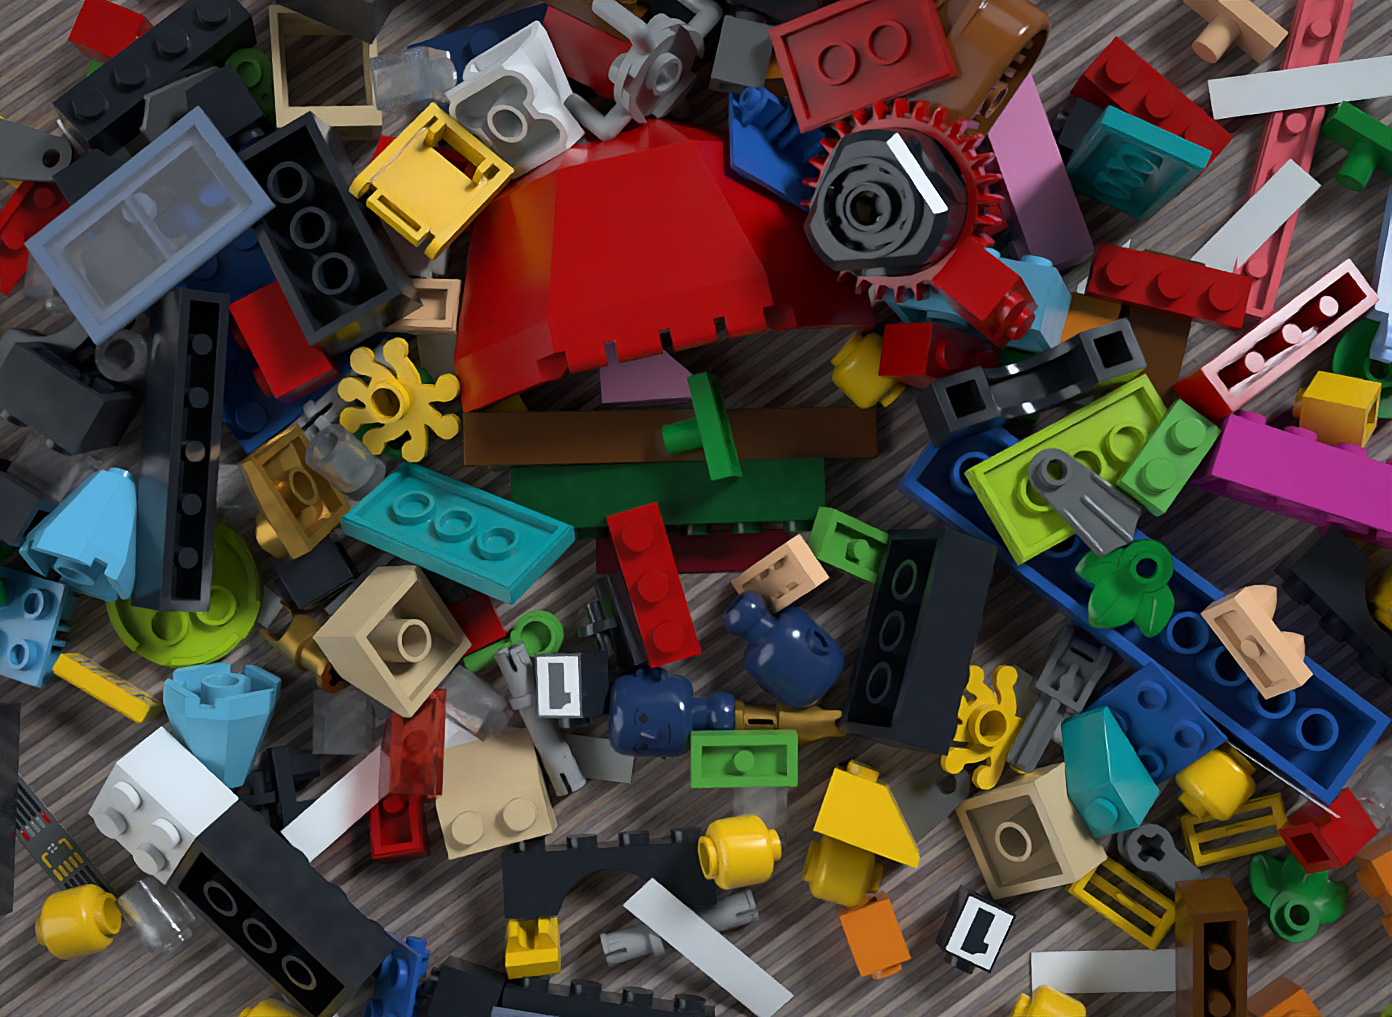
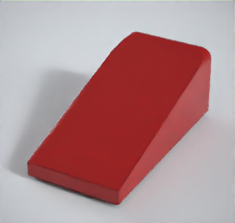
[363,756,430,864]

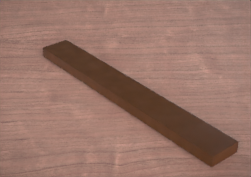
[463,406,878,467]

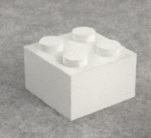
[88,726,239,885]

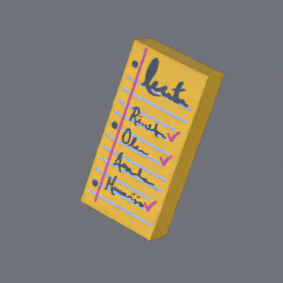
[51,653,164,724]

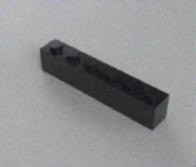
[131,288,230,612]

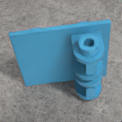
[0,565,79,688]

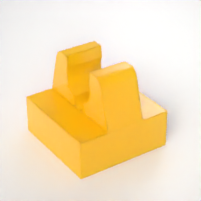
[505,916,561,979]

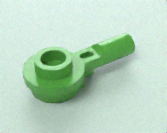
[225,48,277,130]
[463,610,564,675]

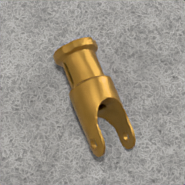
[259,600,351,694]
[734,699,847,748]

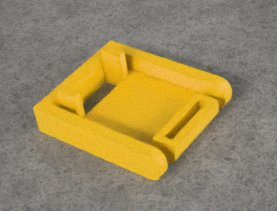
[349,102,514,261]

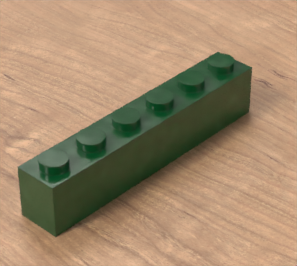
[511,457,826,540]

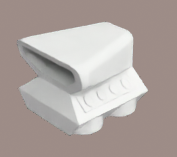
[444,21,585,180]

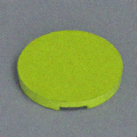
[106,520,264,668]

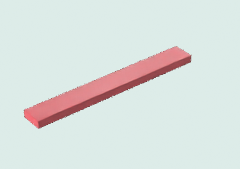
[1233,0,1354,324]

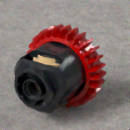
[800,98,1005,304]

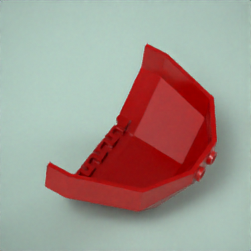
[453,114,876,413]

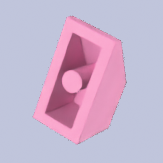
[600,344,693,409]

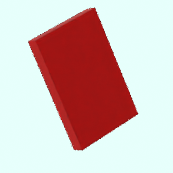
[768,0,958,135]

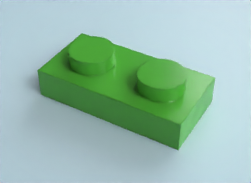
[1114,398,1222,517]
[807,507,889,587]
[690,729,798,788]

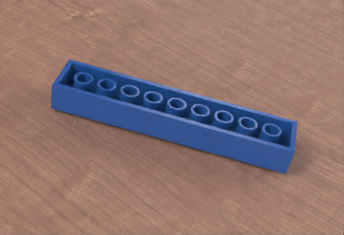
[894,427,1391,805]

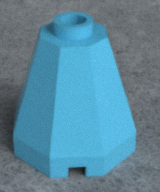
[18,467,139,602]
[163,662,281,792]

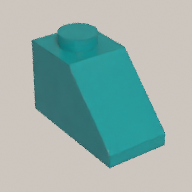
[1061,705,1160,838]

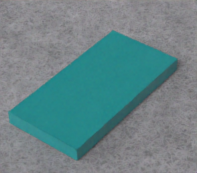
[1064,105,1212,222]
[340,461,575,605]

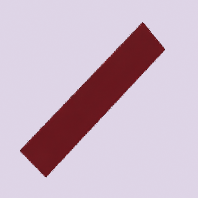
[596,529,789,574]

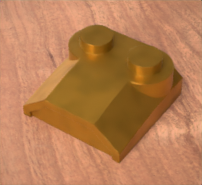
[239,423,352,559]

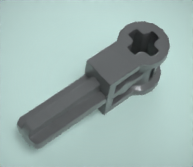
[1006,623,1112,774]
[1115,819,1250,927]

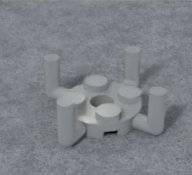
[564,0,723,141]

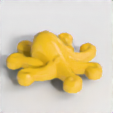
[337,337,462,463]
[940,665,1028,790]

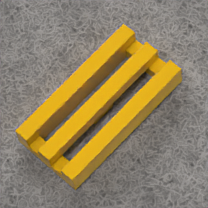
[1175,791,1287,867]
[1064,855,1175,952]

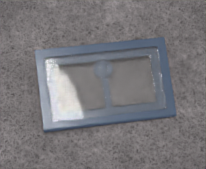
[24,106,276,347]

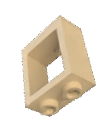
[269,5,382,141]

